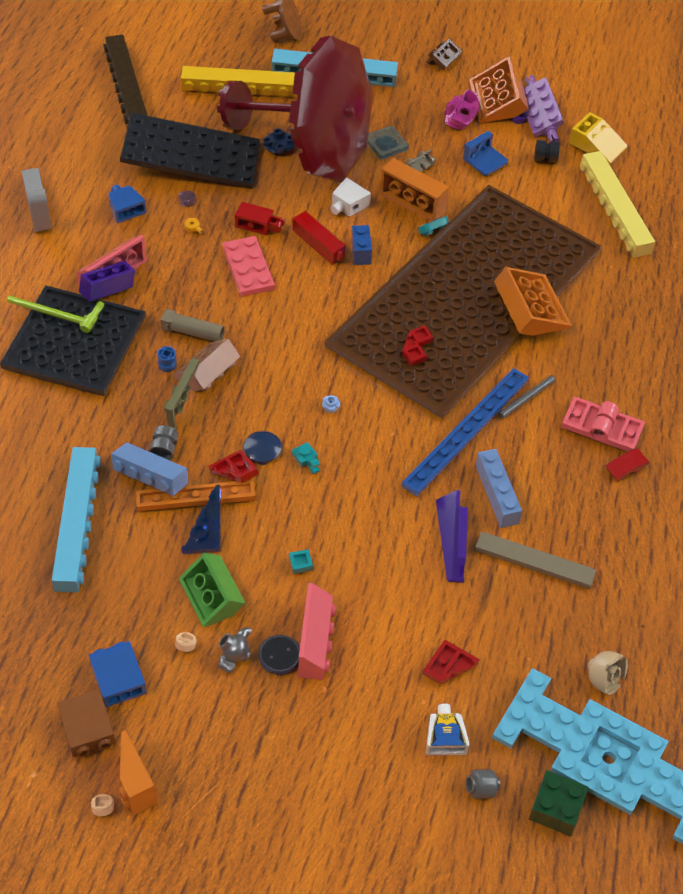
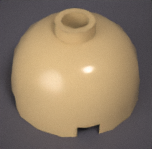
[588,651,628,695]

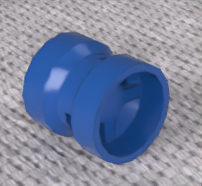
[157,346,177,372]

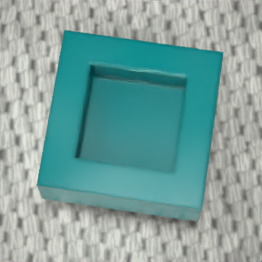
[289,549,313,574]

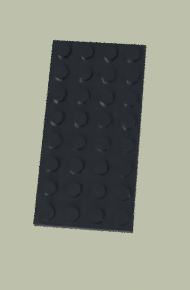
[120,112,260,189]

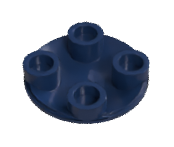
[263,128,295,154]
[243,431,282,465]

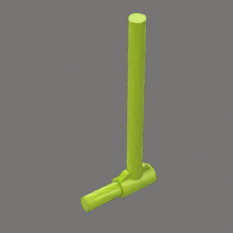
[7,295,104,333]

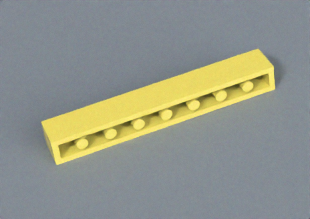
[580,151,655,258]

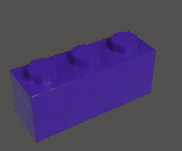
[79,261,135,302]

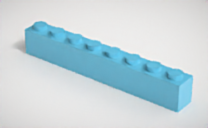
[272,49,398,87]
[52,447,101,592]

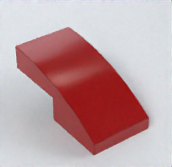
[605,448,650,482]

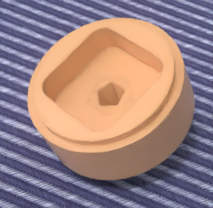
[175,632,197,652]
[91,794,114,816]

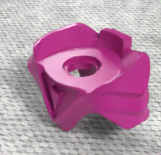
[444,90,480,130]

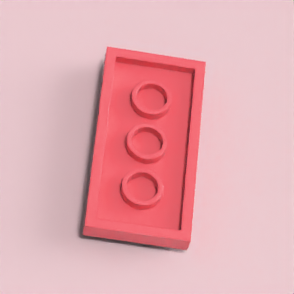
[222,236,275,297]

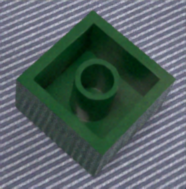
[528,770,589,836]

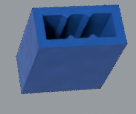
[88,641,147,708]

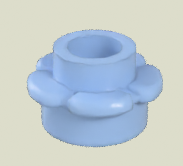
[322,396,340,413]

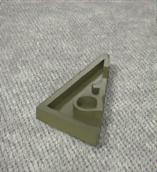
[164,358,199,430]

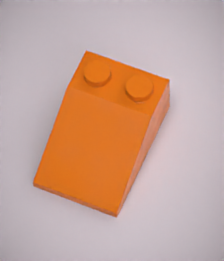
[118,730,158,816]

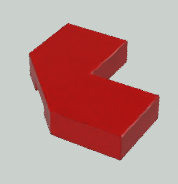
[402,325,434,366]

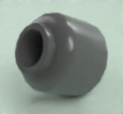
[466,769,501,799]

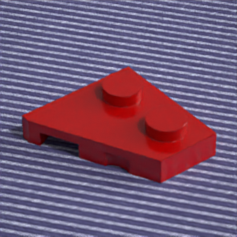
[422,639,480,685]

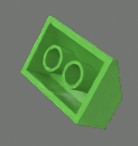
[179,553,245,627]

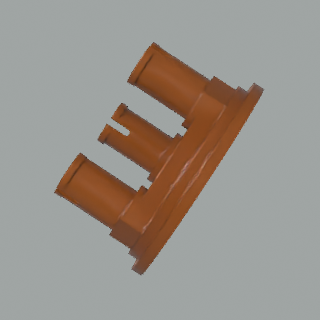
[262,0,301,41]

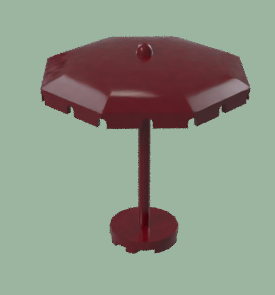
[217,36,374,182]

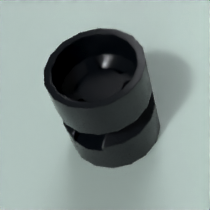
[534,140,560,163]

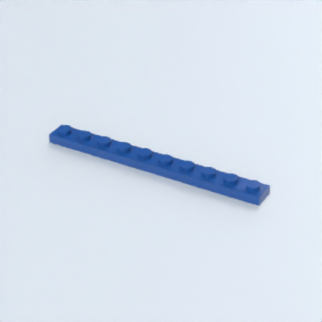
[401,368,529,497]

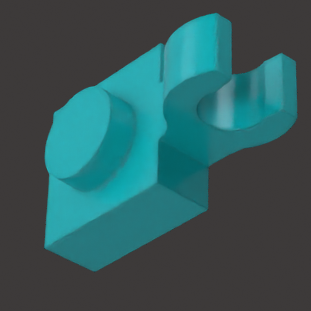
[291,442,320,474]

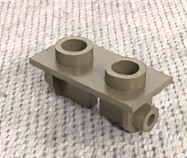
[405,149,435,172]

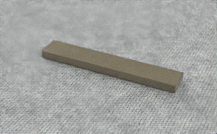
[475,531,596,589]

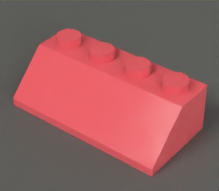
[76,235,146,285]
[298,583,336,680]

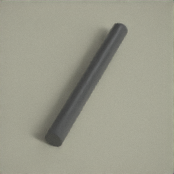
[499,375,555,419]

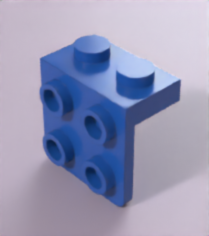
[463,131,508,176]

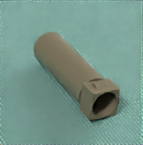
[161,309,225,342]

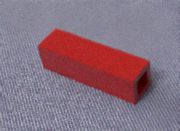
[292,211,346,265]

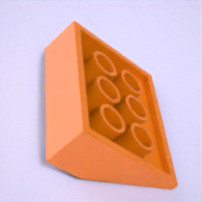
[469,56,529,123]
[494,267,572,336]

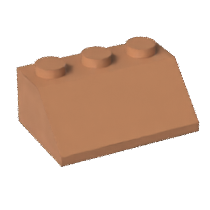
[173,339,240,391]

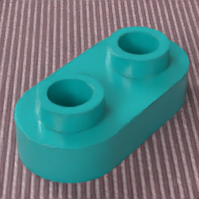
[417,215,449,236]

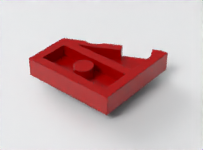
[208,450,259,483]

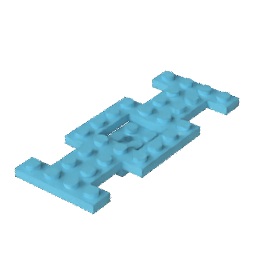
[492,668,683,844]

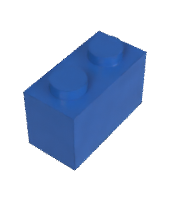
[351,225,372,265]

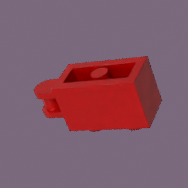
[235,202,285,236]

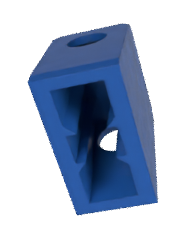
[108,185,146,223]

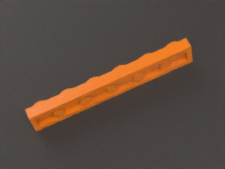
[136,480,256,511]

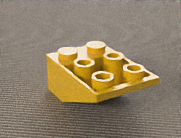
[569,112,627,165]

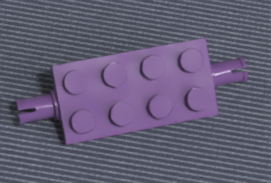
[524,75,564,142]

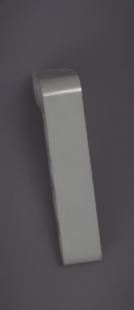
[21,168,52,232]

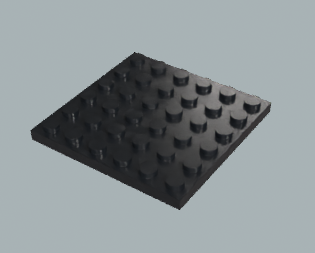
[0,285,146,396]

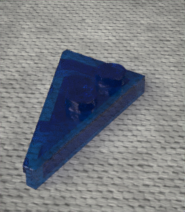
[181,485,221,554]

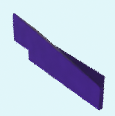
[436,490,468,583]

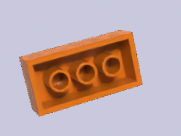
[380,158,449,221]

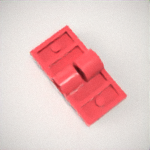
[561,396,645,452]

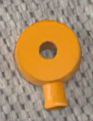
[184,218,204,234]

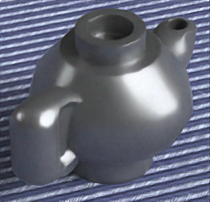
[218,627,252,674]

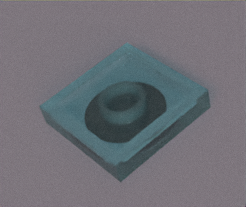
[367,126,409,160]

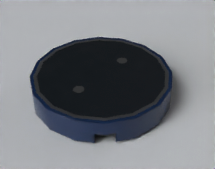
[259,635,300,676]

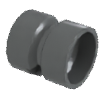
[149,425,179,460]

